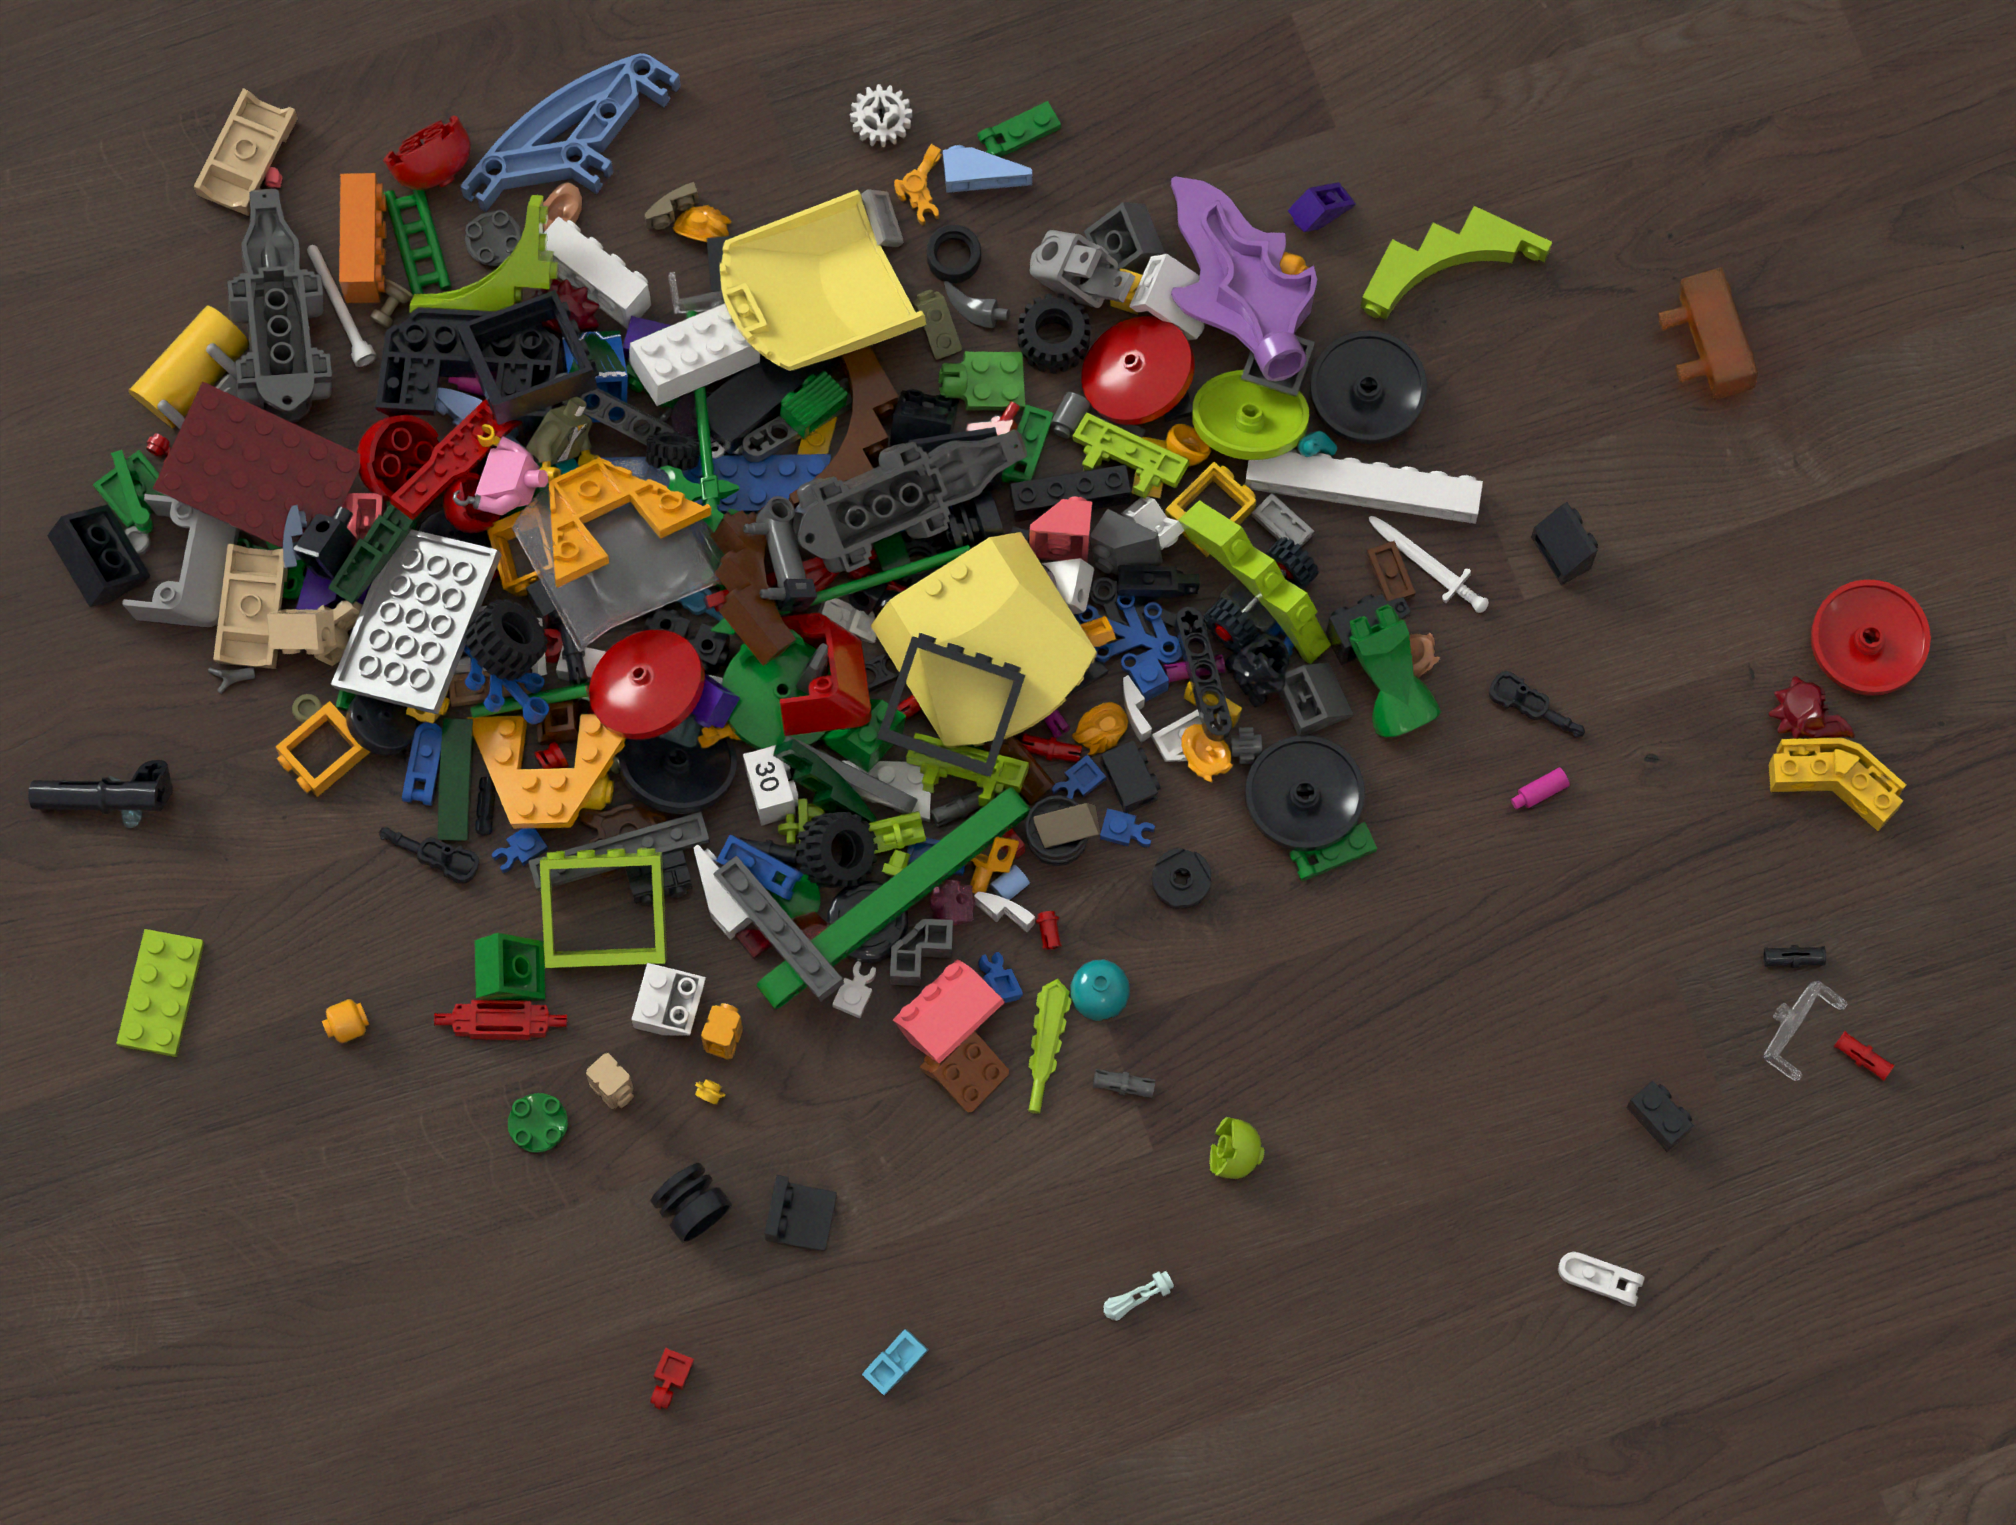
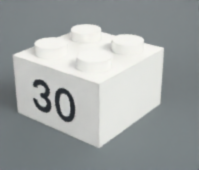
[743,745,798,826]

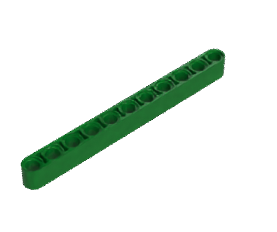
[756,787,1031,1010]

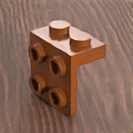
[919,1031,1009,1112]

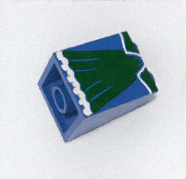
[562,331,628,422]

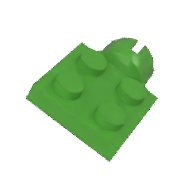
[939,352,1025,411]

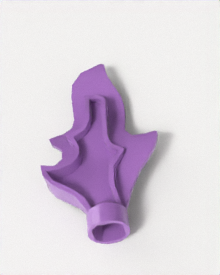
[1171,176,1317,381]

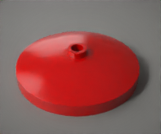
[1081,316,1195,425]
[1811,580,1931,695]
[589,629,705,739]

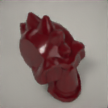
[528,279,600,334]
[1769,676,1855,739]

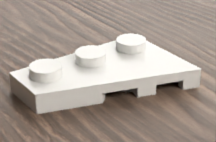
[842,761,931,822]

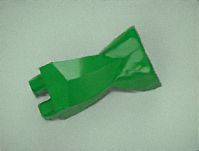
[1349,604,1441,737]

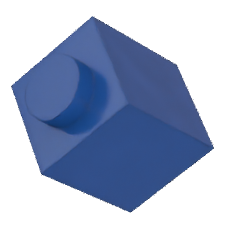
[1129,655,1169,703]

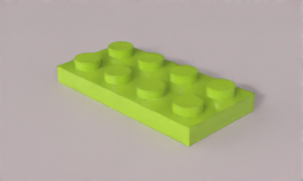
[116,929,204,1057]

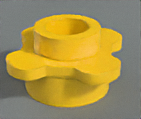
[695,1079,726,1105]

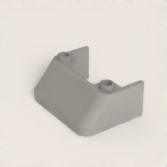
[123,494,240,627]

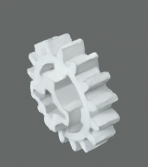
[850,84,912,147]

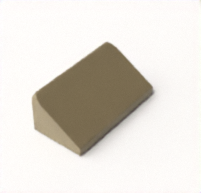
[1034,803,1100,848]

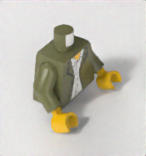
[526,397,600,483]

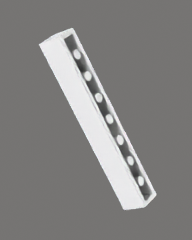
[1245,449,1483,524]

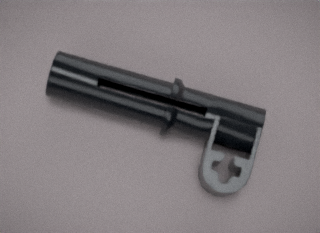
[28,760,173,814]

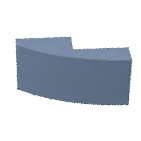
[282,505,307,569]

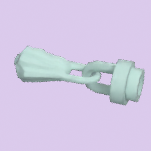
[1103,1271,1174,1321]

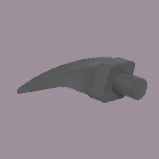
[944,281,1010,328]

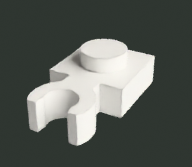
[833,961,876,1018]

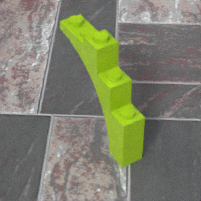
[410,195,558,313]
[1178,501,1331,664]

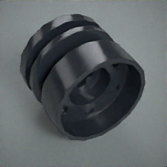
[943,491,1005,550]
[1026,796,1089,866]
[650,1163,732,1243]

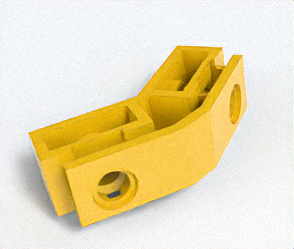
[1769,738,1906,831]

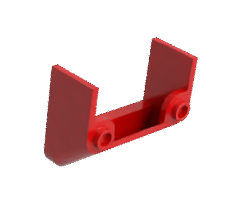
[780,613,872,736]

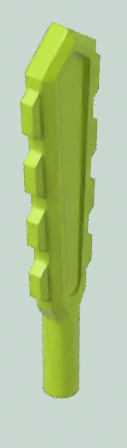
[1028,979,1072,1114]

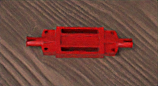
[434,1000,567,1040]

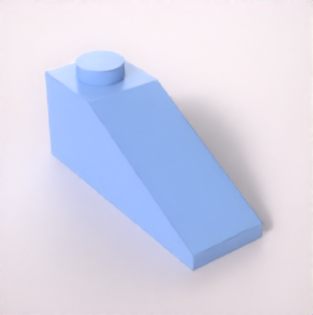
[943,145,1032,193]

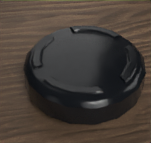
[827,881,908,963]

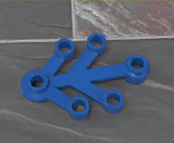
[1075,595,1183,673]
[464,644,549,724]

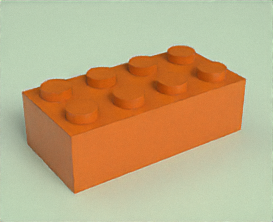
[339,173,387,303]

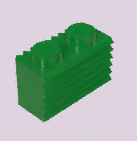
[780,371,848,439]

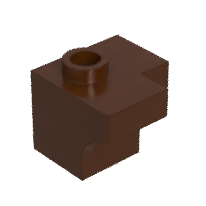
[537,698,582,746]

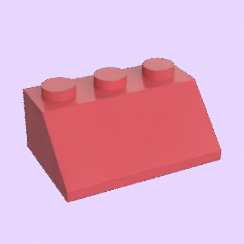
[1029,497,1092,562]
[893,959,1005,1064]

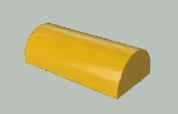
[128,306,249,429]

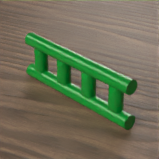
[384,190,452,295]
[471,682,590,718]

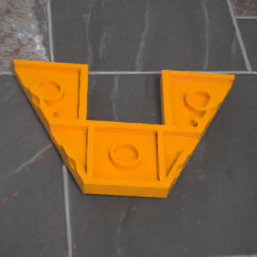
[549,457,712,588]
[467,714,626,829]

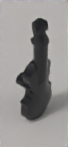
[1489,671,1585,737]
[379,827,479,884]

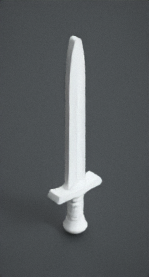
[1369,516,1489,613]

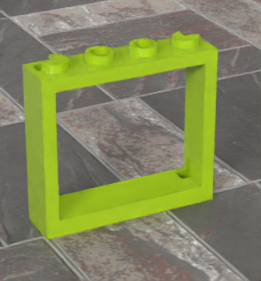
[540,847,667,968]

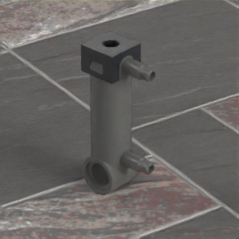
[743,496,817,611]

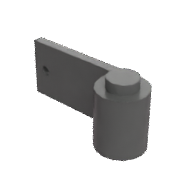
[1051,392,1145,439]

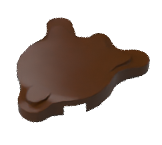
[580,804,667,879]

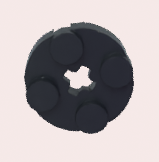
[1152,848,1212,909]

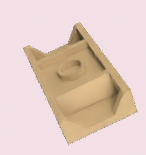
[194,89,298,216]
[213,544,288,669]

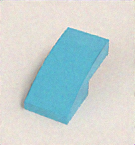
[862,1329,929,1395]

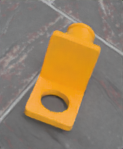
[967,837,1019,894]

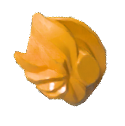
[673,205,732,242]
[1072,702,1128,756]
[1181,724,1233,782]

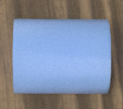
[990,864,1030,900]

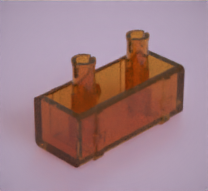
[1658,268,1758,400]

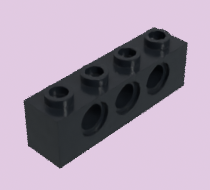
[1010,465,1131,522]

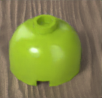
[1209,1117,1264,1179]

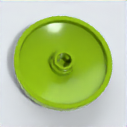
[1192,370,1309,460]

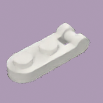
[1558,1252,1645,1307]

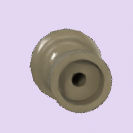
[370,279,414,329]

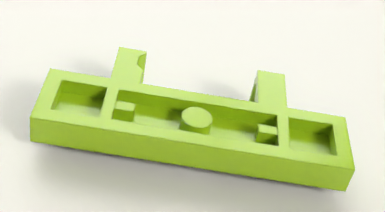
[1072,412,1190,499]
[906,733,1029,807]

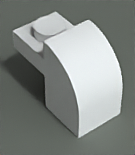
[1122,497,1185,550]

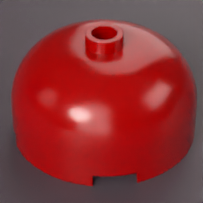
[383,116,471,190]
[357,415,439,502]

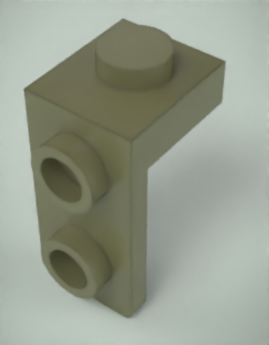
[911,290,962,359]

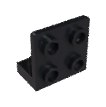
[764,1175,837,1251]

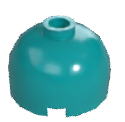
[1070,959,1130,1021]

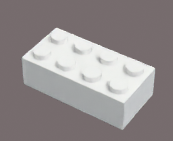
[544,216,651,329]
[629,303,760,406]

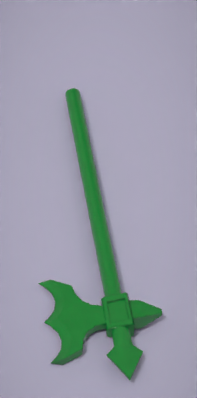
[660,311,740,533]
[710,545,970,666]

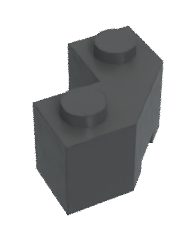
[890,919,953,986]

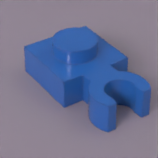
[1052,754,1106,799]
[1100,808,1155,847]
[492,828,548,873]
[978,952,1023,1003]

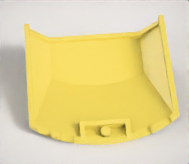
[720,190,926,371]
[870,532,1097,748]

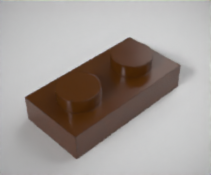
[1367,541,1416,601]

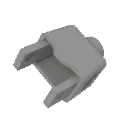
[1030,230,1135,308]

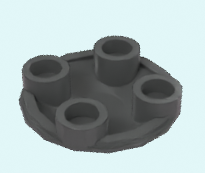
[465,210,522,266]

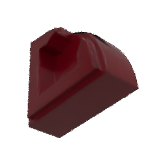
[735,929,772,960]

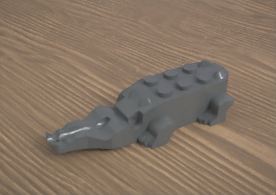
[227,189,332,423]
[792,429,1027,573]

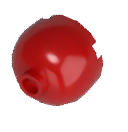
[443,473,500,533]

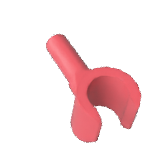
[264,167,282,188]

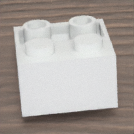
[631,963,706,1036]

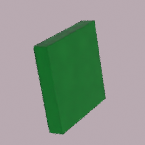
[92,450,166,528]

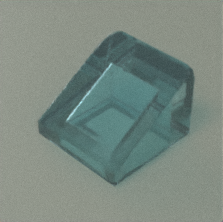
[660,716,702,748]

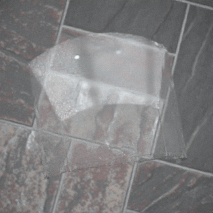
[512,458,724,652]

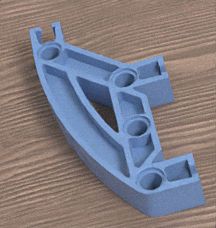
[460,53,681,212]

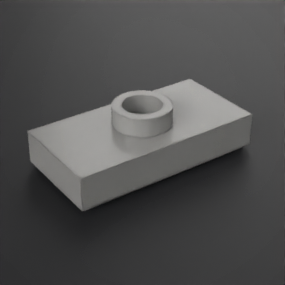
[861,189,904,247]
[1251,493,1315,547]

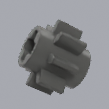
[1231,727,1262,764]

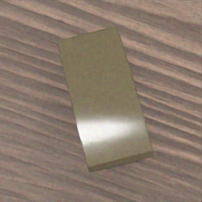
[644,182,699,230]

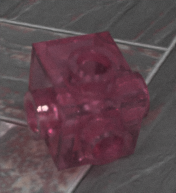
[930,880,975,925]

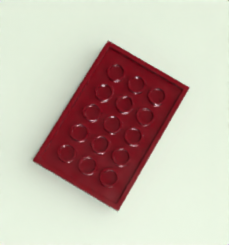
[153,381,361,549]

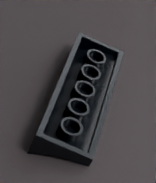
[691,354,840,455]

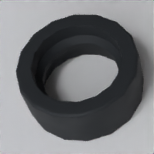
[927,225,981,283]

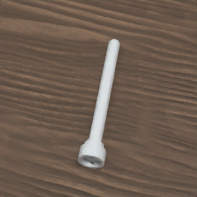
[307,245,377,367]

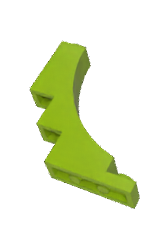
[1360,206,1552,320]

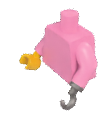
[453,424,548,515]

